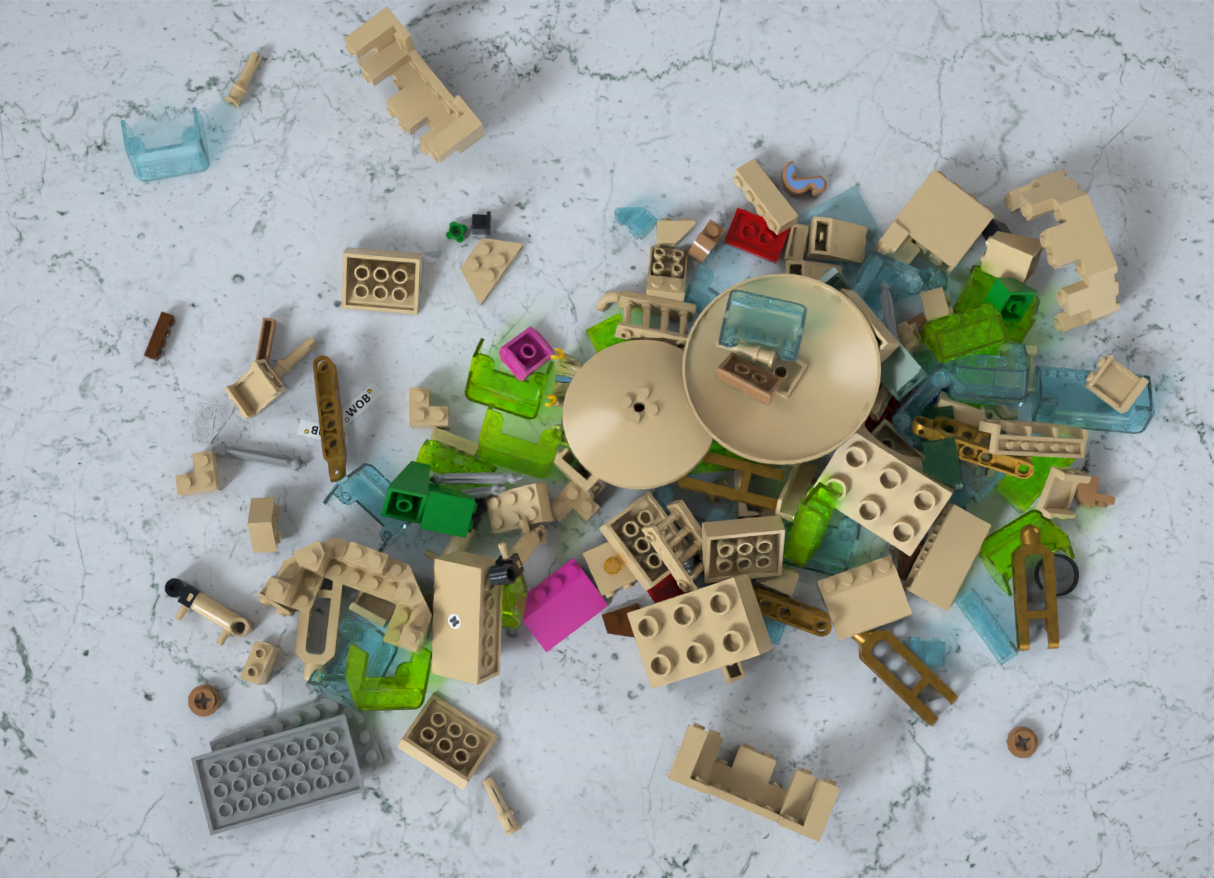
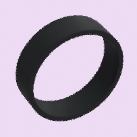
[1034,554,1079,596]

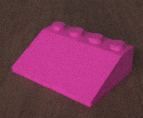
[511,558,608,652]

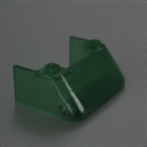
[921,405,964,490]

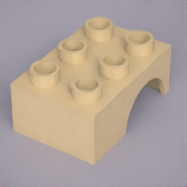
[810,422,958,556]
[627,574,773,689]

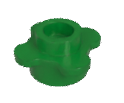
[446,222,467,243]

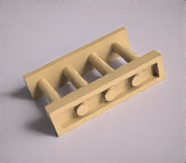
[614,290,696,350]
[641,499,703,592]

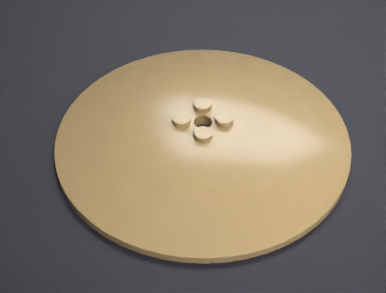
[682,274,881,465]

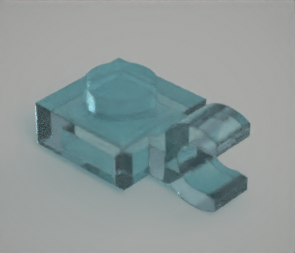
[950,484,971,511]

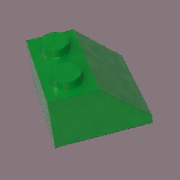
[980,278,1038,322]

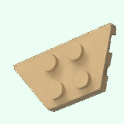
[460,238,523,305]

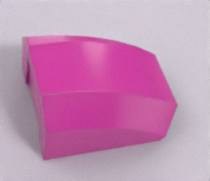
[498,326,555,381]

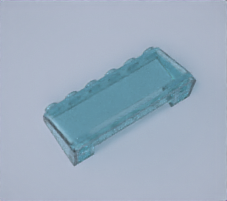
[1031,366,1155,434]

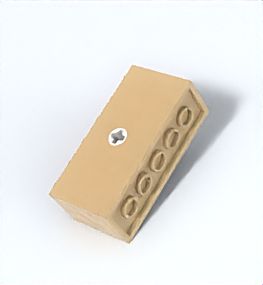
[431,551,503,685]

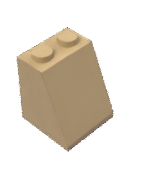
[980,231,1044,284]

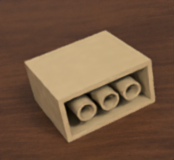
[886,169,995,276]

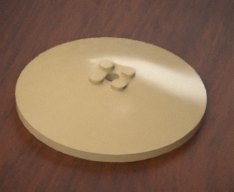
[563,340,714,489]

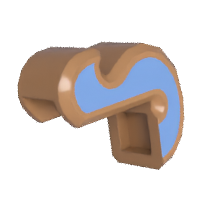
[781,161,827,197]

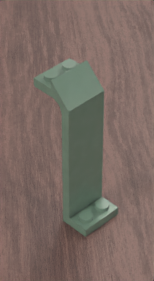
[819,267,928,401]

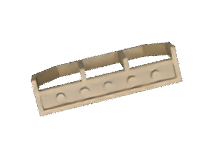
[979,418,1088,458]

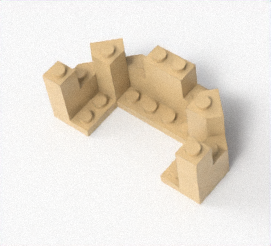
[344,7,485,163]
[1004,169,1120,335]
[265,538,433,655]
[666,722,840,842]

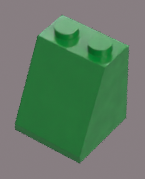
[381,461,430,524]
[419,483,478,538]

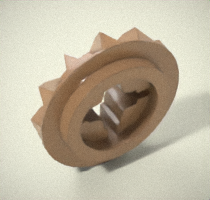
[188,685,220,717]
[1006,726,1038,758]

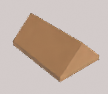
[716,352,784,406]

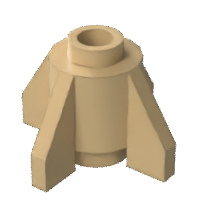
[897,321,928,352]

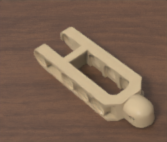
[295,581,345,685]

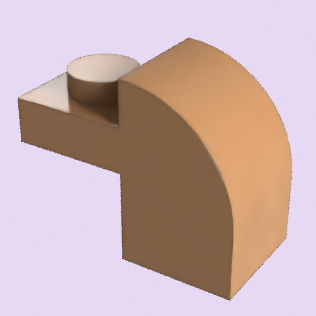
[688,219,726,265]
[1074,476,1115,509]

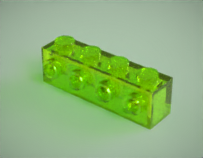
[416,439,498,488]

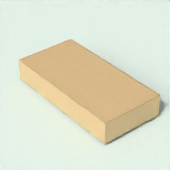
[784,223,810,261]

